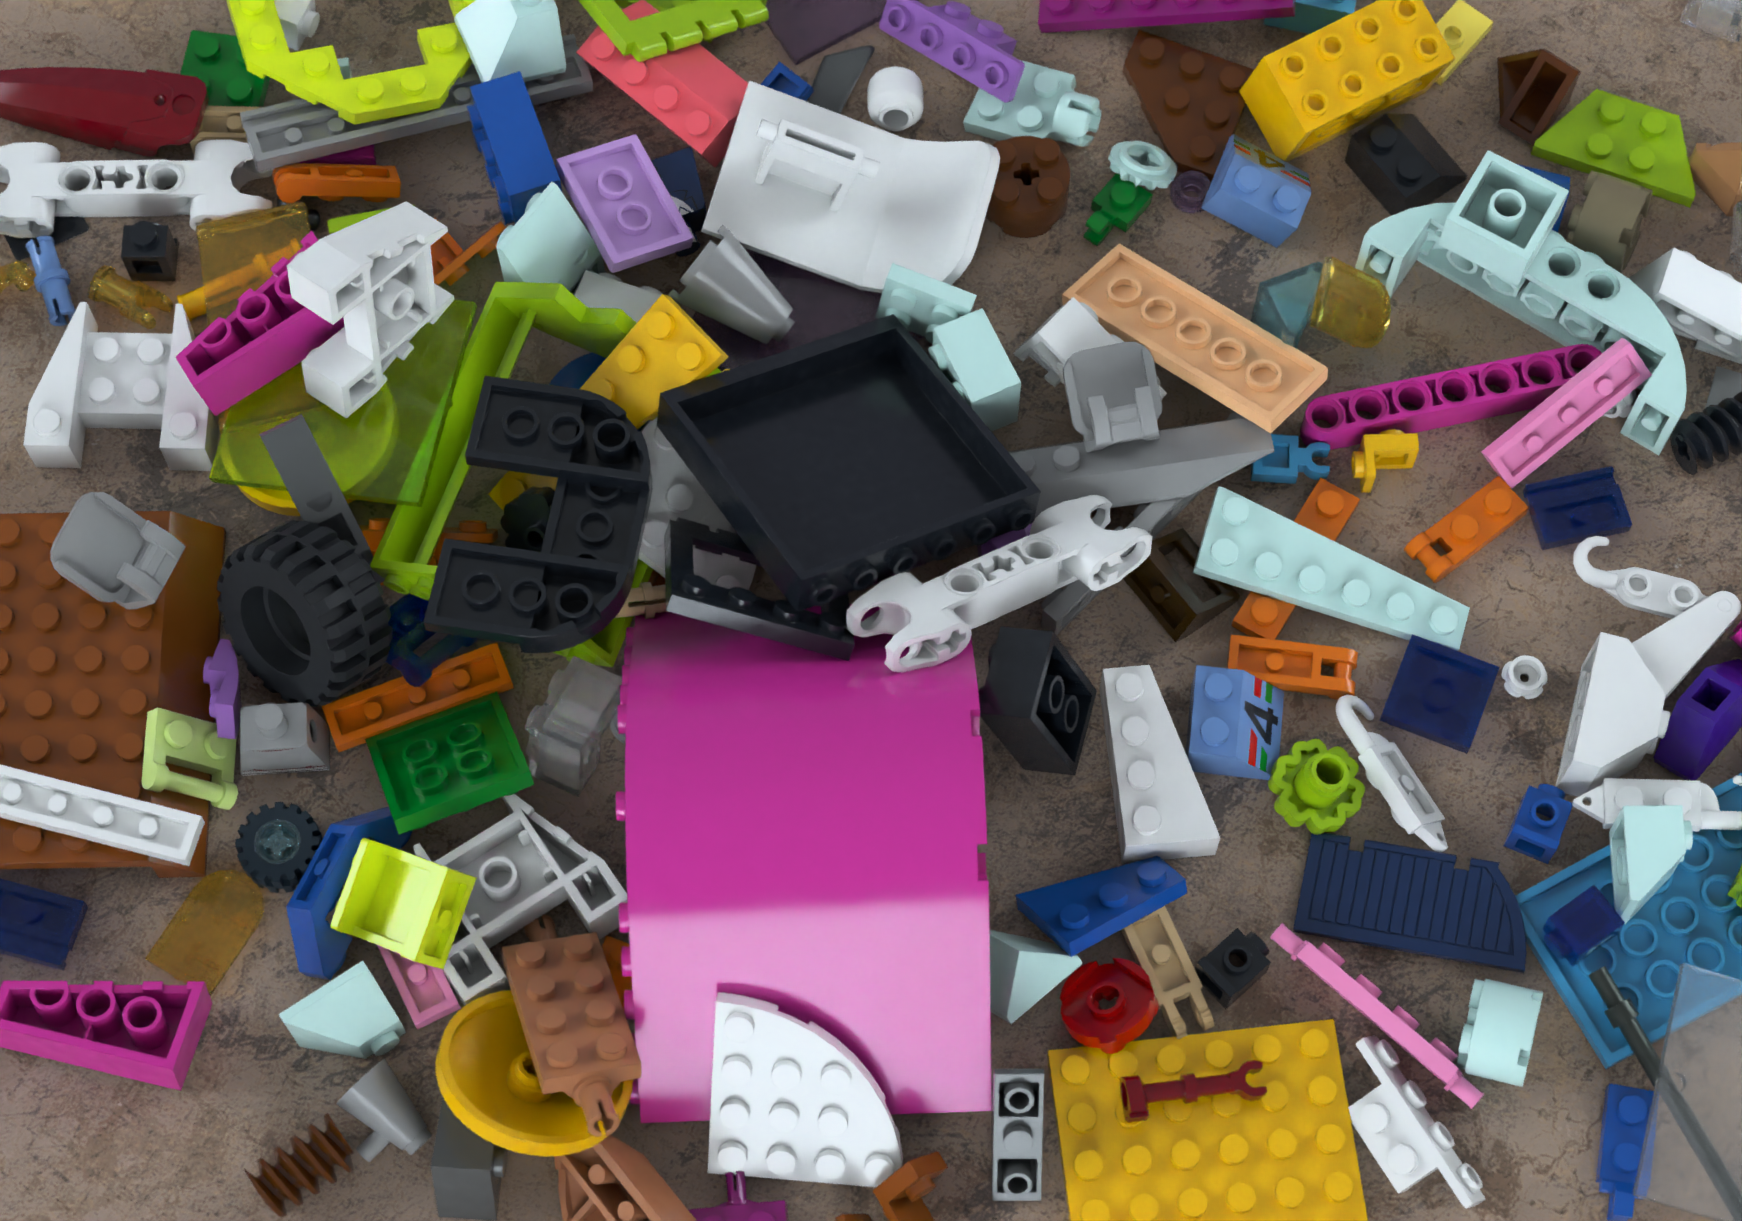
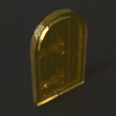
[1309,256,1391,349]
[145,870,264,996]

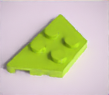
[1530,89,1696,207]

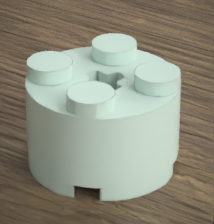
[1456,978,1543,1087]

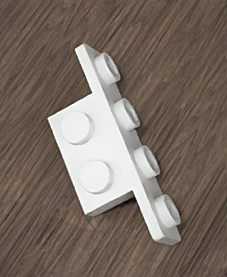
[1348,1036,1485,1209]

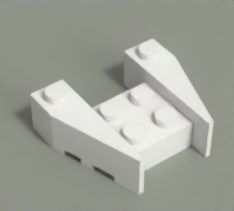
[287,201,454,418]
[23,302,219,471]
[413,794,628,1006]

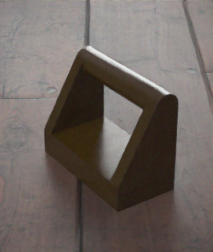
[1123,528,1240,642]

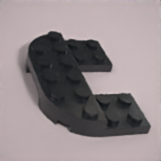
[424,376,652,653]

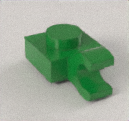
[1083,173,1153,246]

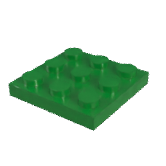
[365,691,535,835]

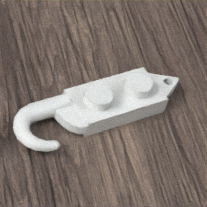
[1335,694,1448,852]
[1572,775,1742,832]

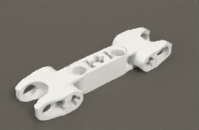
[0,139,276,238]
[846,495,1153,673]

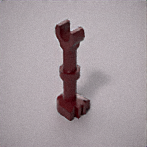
[1120,1060,1267,1122]

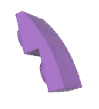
[203,639,242,739]

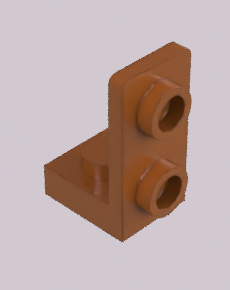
[873,1151,948,1221]

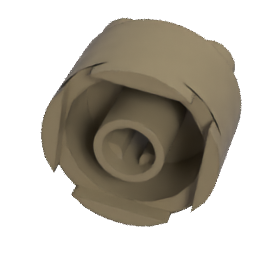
[1566,170,1653,272]

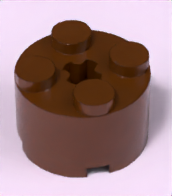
[986,136,1070,238]

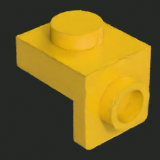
[1351,429,1419,493]

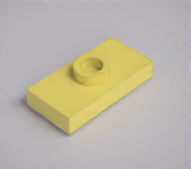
[1436,0,1493,86]

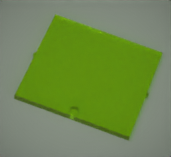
[209,299,477,507]

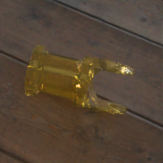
[88,265,173,329]

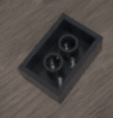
[978,627,1097,775]

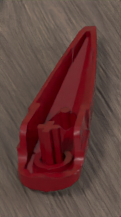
[0,67,209,157]

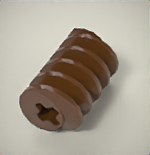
[244,1113,354,1218]

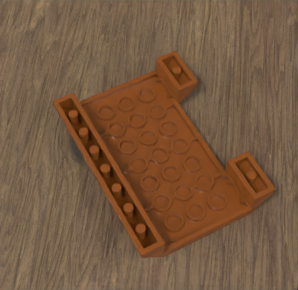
[0,511,226,878]

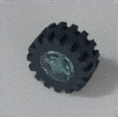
[235,802,323,893]

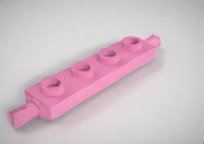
[1270,923,1484,1109]

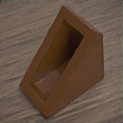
[1497,48,1581,146]

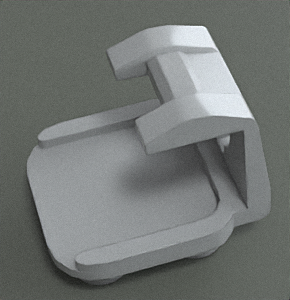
[1063,342,1162,452]
[50,492,186,610]

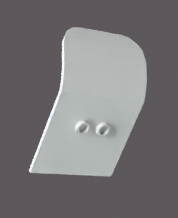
[701,81,1000,293]

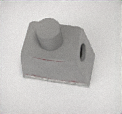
[240,702,330,776]

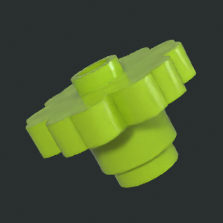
[1268,739,1365,835]

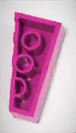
[175,230,344,416]
[0,981,213,1091]

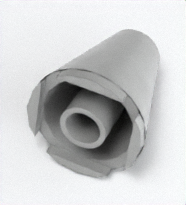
[668,225,795,344]

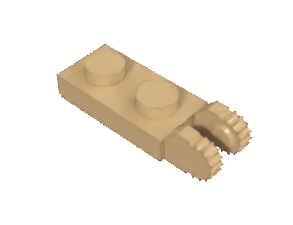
[1121,906,1215,1039]

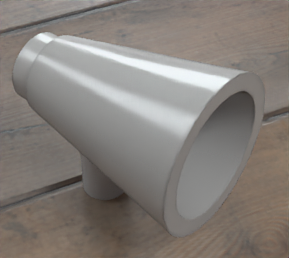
[337,1058,432,1162]

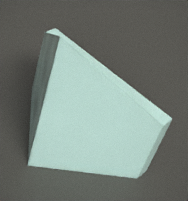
[990,930,1083,1024]

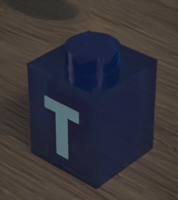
[1543,885,1625,967]

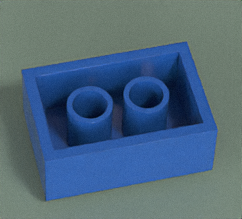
[466,71,563,225]

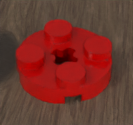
[1060,958,1159,1054]

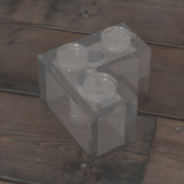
[525,656,622,797]

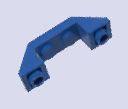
[286,807,412,980]

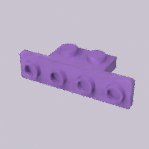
[879,0,1025,102]

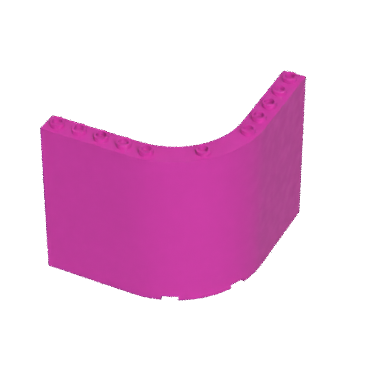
[616,604,992,1123]

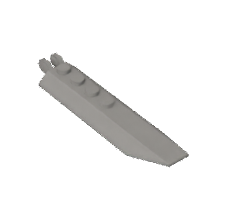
[1008,418,1274,519]

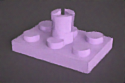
[555,134,694,274]

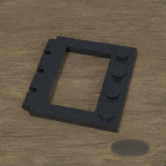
[664,517,855,661]

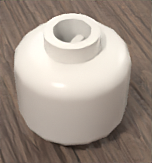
[867,66,924,131]

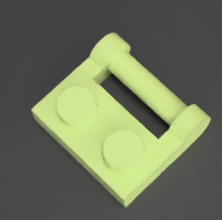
[142,707,238,810]

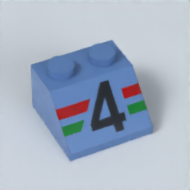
[1201,134,1312,248]
[1186,665,1284,780]

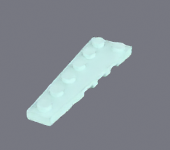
[1193,486,1470,655]

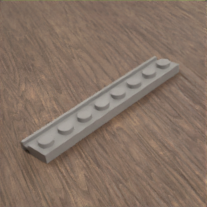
[240,34,593,172]

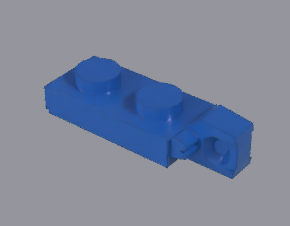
[1596,1083,1658,1221]

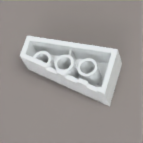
[1099,665,1220,863]

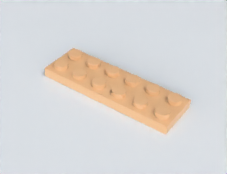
[1062,243,1328,433]

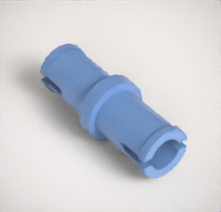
[26,236,76,326]

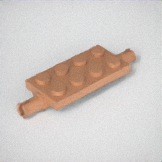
[502,914,642,1137]

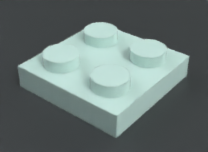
[875,263,977,344]

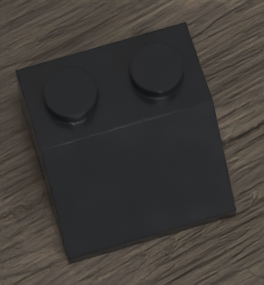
[1344,114,1467,216]

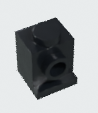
[121,221,179,281]
[1195,928,1271,1009]

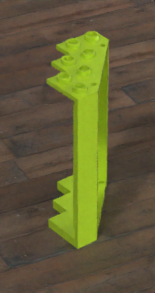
[370,281,721,669]

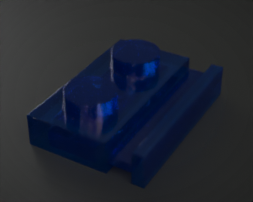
[1523,466,1633,550]
[0,878,88,971]

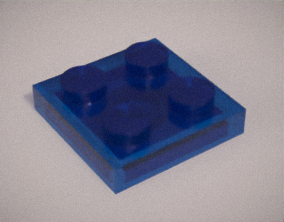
[1379,634,1500,754]

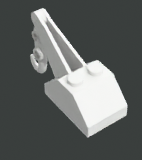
[1555,536,1741,797]

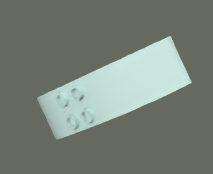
[1352,202,1687,455]

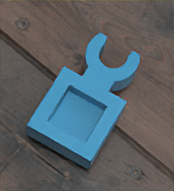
[1251,434,1330,484]

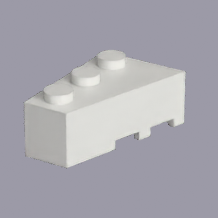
[1629,248,1742,364]
[1013,297,1167,399]

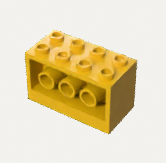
[1239,0,1456,162]

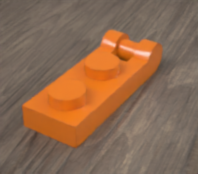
[272,163,401,203]
[1404,475,1529,583]
[1227,634,1358,700]

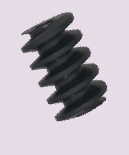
[1670,392,1742,475]

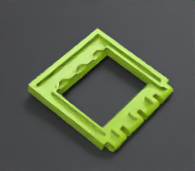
[578,0,769,62]

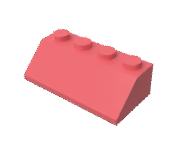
[576,0,748,168]

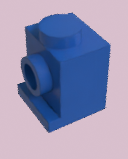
[1504,784,1573,864]

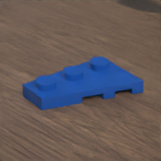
[1015,856,1187,957]

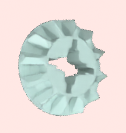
[1108,141,1177,190]

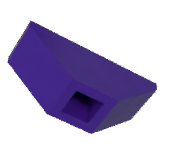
[1653,659,1742,780]

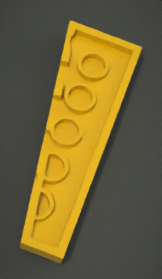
[488,294,729,511]

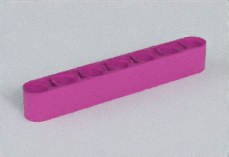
[1300,344,1602,450]

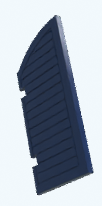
[1293,832,1526,973]

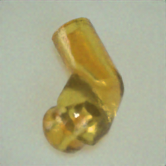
[0,260,36,294]

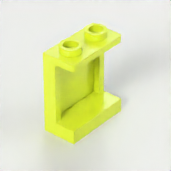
[330,838,476,969]

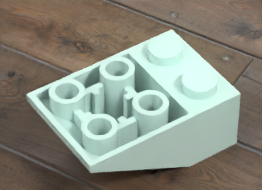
[496,182,605,336]

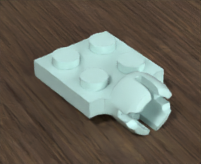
[963,60,1101,147]

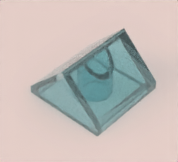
[1251,261,1326,349]

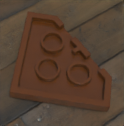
[1123,29,1254,183]

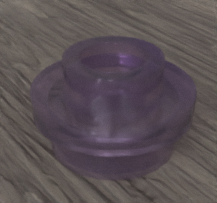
[1170,171,1211,214]

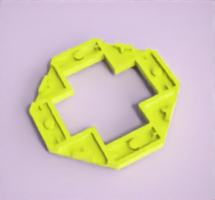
[227,0,476,125]

